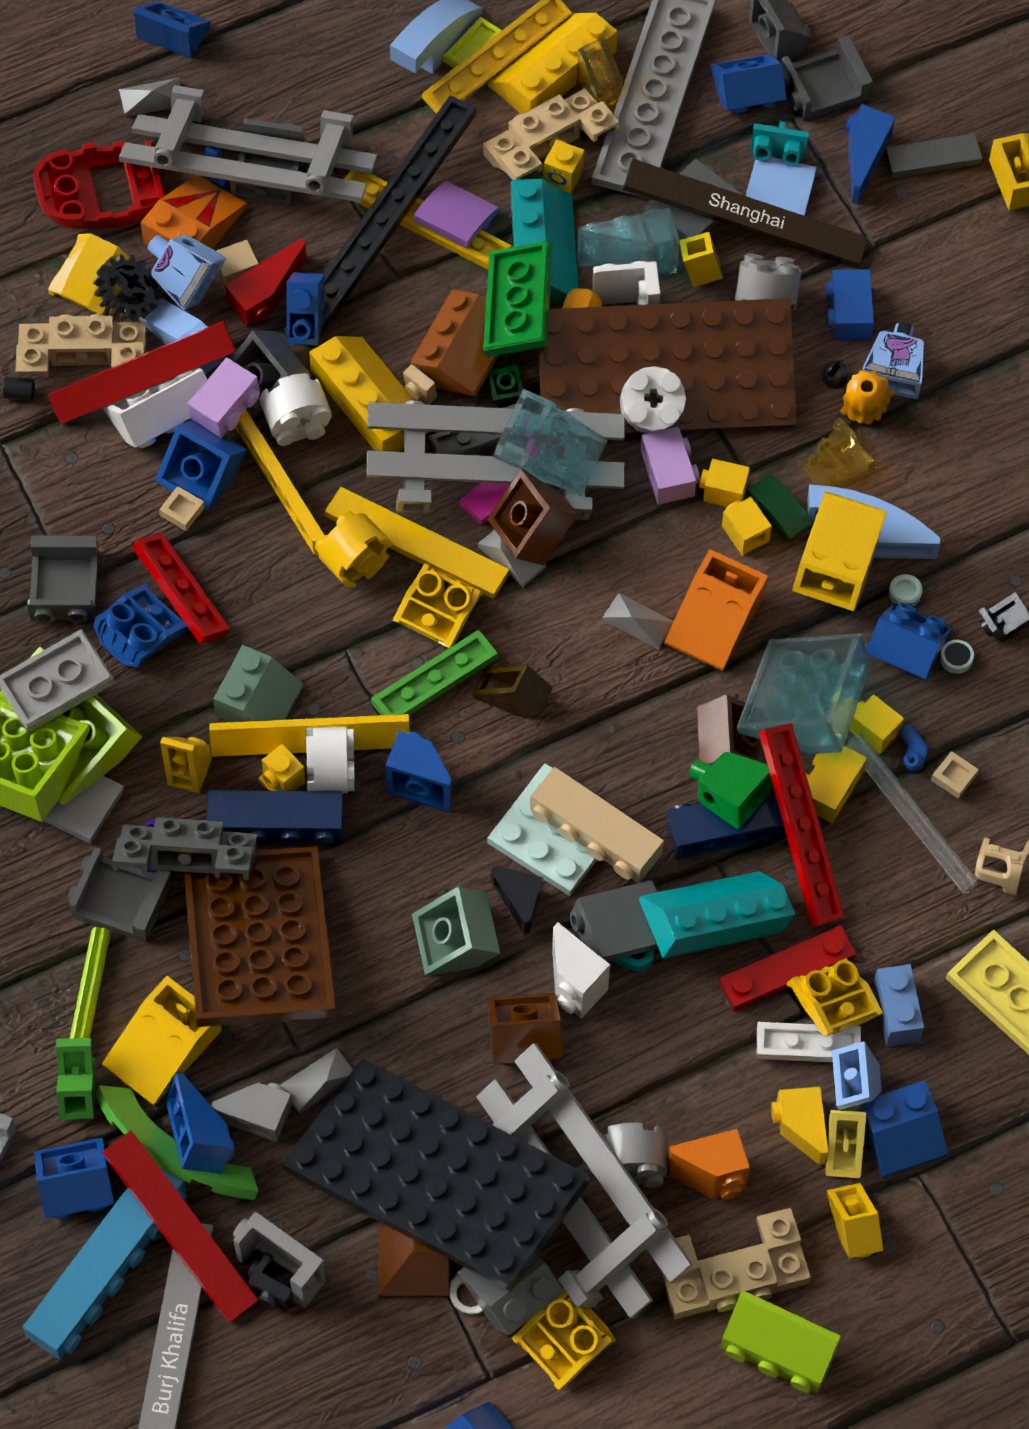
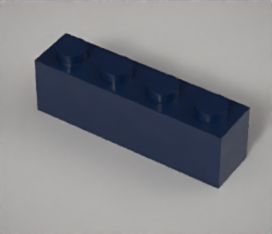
[207,790,343,845]
[666,790,787,860]

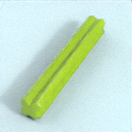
[70,927,110,1038]

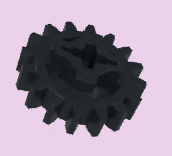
[93,254,162,322]

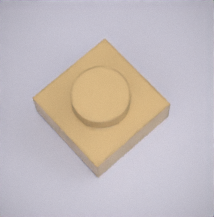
[403,364,437,405]
[159,486,205,531]
[931,751,979,799]

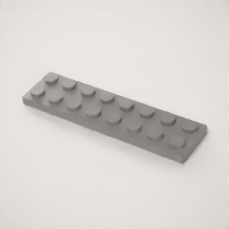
[592,0,716,199]

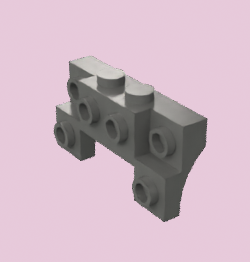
[112,817,257,880]

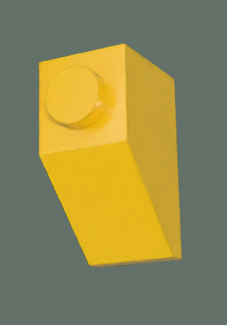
[771,1087,828,1165]
[827,1183,883,1258]

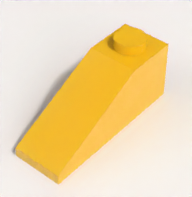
[160,736,212,794]

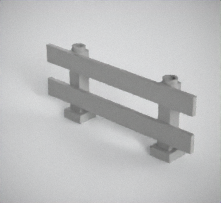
[119,85,377,203]
[366,400,624,520]
[476,1043,693,1318]

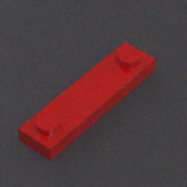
[132,533,230,644]
[718,925,856,1012]

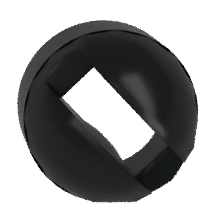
[822,361,848,389]

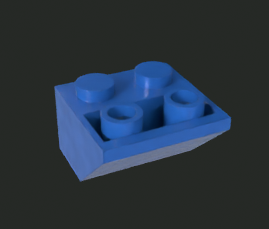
[865,602,953,679]

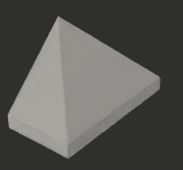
[119,78,181,117]
[478,529,546,587]
[602,593,674,650]
[280,1048,353,1114]

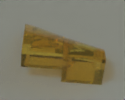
[802,418,876,488]

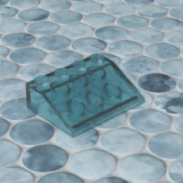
[737,633,872,754]

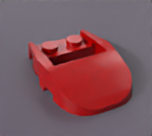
[33,141,164,229]

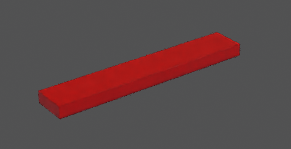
[48,320,236,424]
[758,723,845,927]
[102,1130,258,1323]

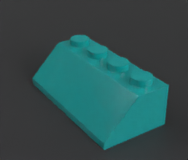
[511,179,578,304]
[639,871,795,958]

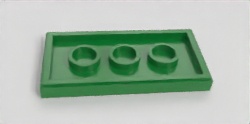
[483,241,552,357]

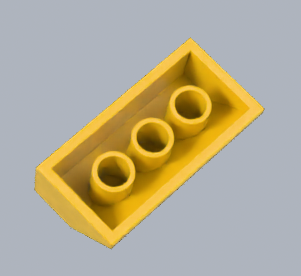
[488,13,617,114]
[309,336,431,452]

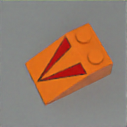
[141,175,248,249]

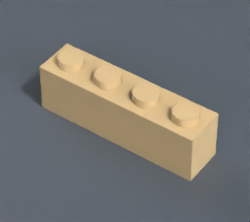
[530,767,664,883]

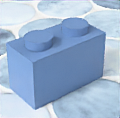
[873,964,924,1047]

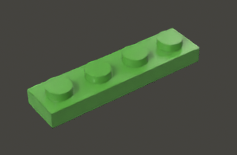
[371,630,498,716]

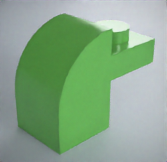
[56,1038,96,1120]

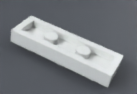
[756,1022,861,1062]

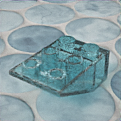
[577,208,679,277]
[493,389,608,497]

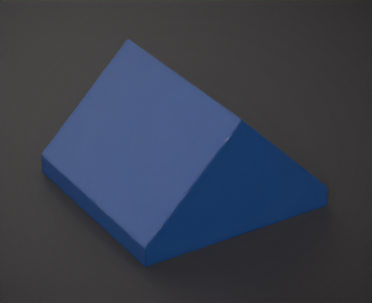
[134,1,211,59]

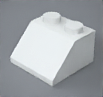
[552,923,610,1019]

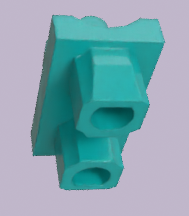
[750,121,809,166]

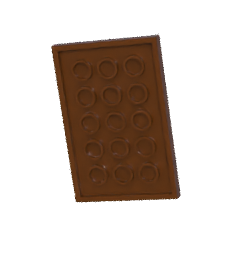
[184,846,336,1027]

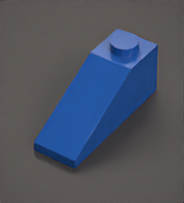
[845,104,896,204]
[165,1072,235,1174]

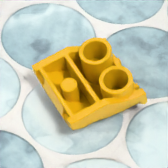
[48,234,129,315]
[393,563,484,648]
[786,958,883,1037]
[511,1289,616,1391]

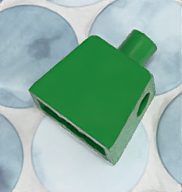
[689,752,774,830]

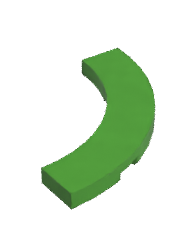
[95,1085,258,1200]

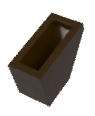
[472,665,553,716]

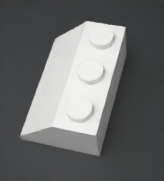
[103,367,207,448]

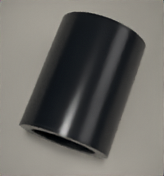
[3,377,35,401]

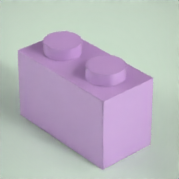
[187,357,260,438]
[641,427,700,505]

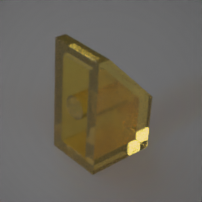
[576,36,622,107]

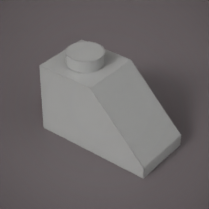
[211,1082,292,1143]

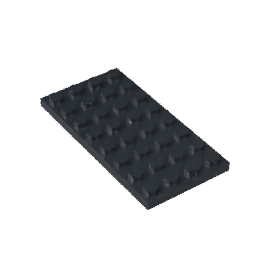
[282,1059,591,1292]

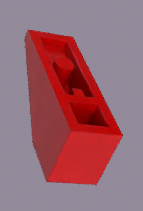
[225,238,307,327]

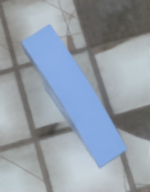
[390,0,483,74]
[807,485,940,559]

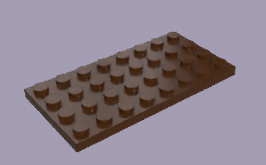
[538,298,797,438]

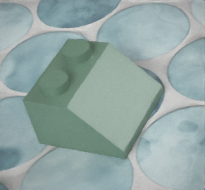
[213,645,304,722]
[412,886,500,976]

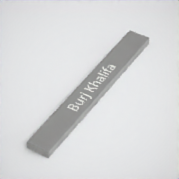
[138,1223,214,1429]

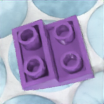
[414,181,499,248]

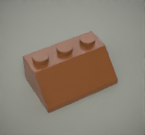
[410,289,499,396]

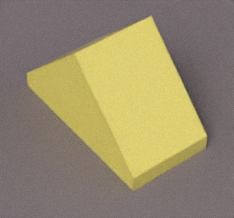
[825,1110,866,1178]

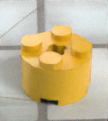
[315,511,393,587]

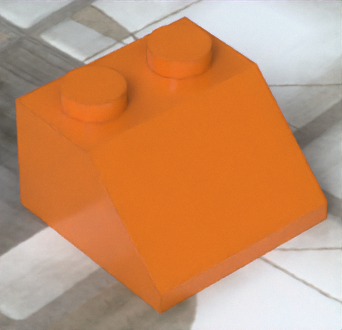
[667,1129,750,1200]

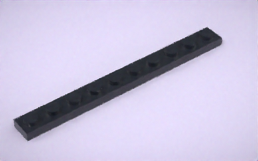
[284,95,477,349]

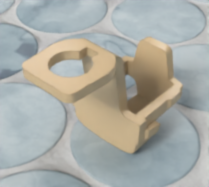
[975,838,1029,896]

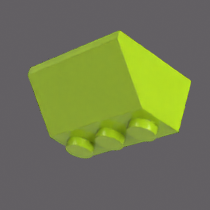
[720,1290,841,1394]

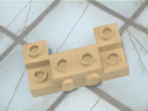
[483,88,619,180]
[16,314,147,378]
[661,1208,811,1320]

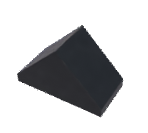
[491,866,543,936]

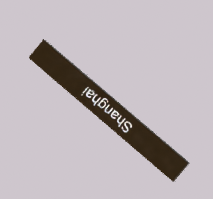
[623,158,867,268]

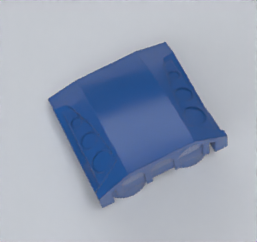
[93,583,188,667]

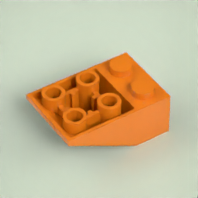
[664,549,768,671]

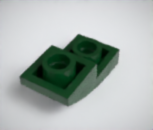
[486,353,525,403]
[745,474,814,541]

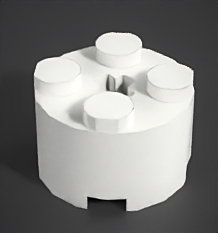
[619,366,686,434]
[259,373,332,446]
[306,727,354,794]

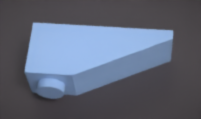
[139,298,224,375]

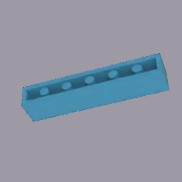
[23,1168,187,1360]

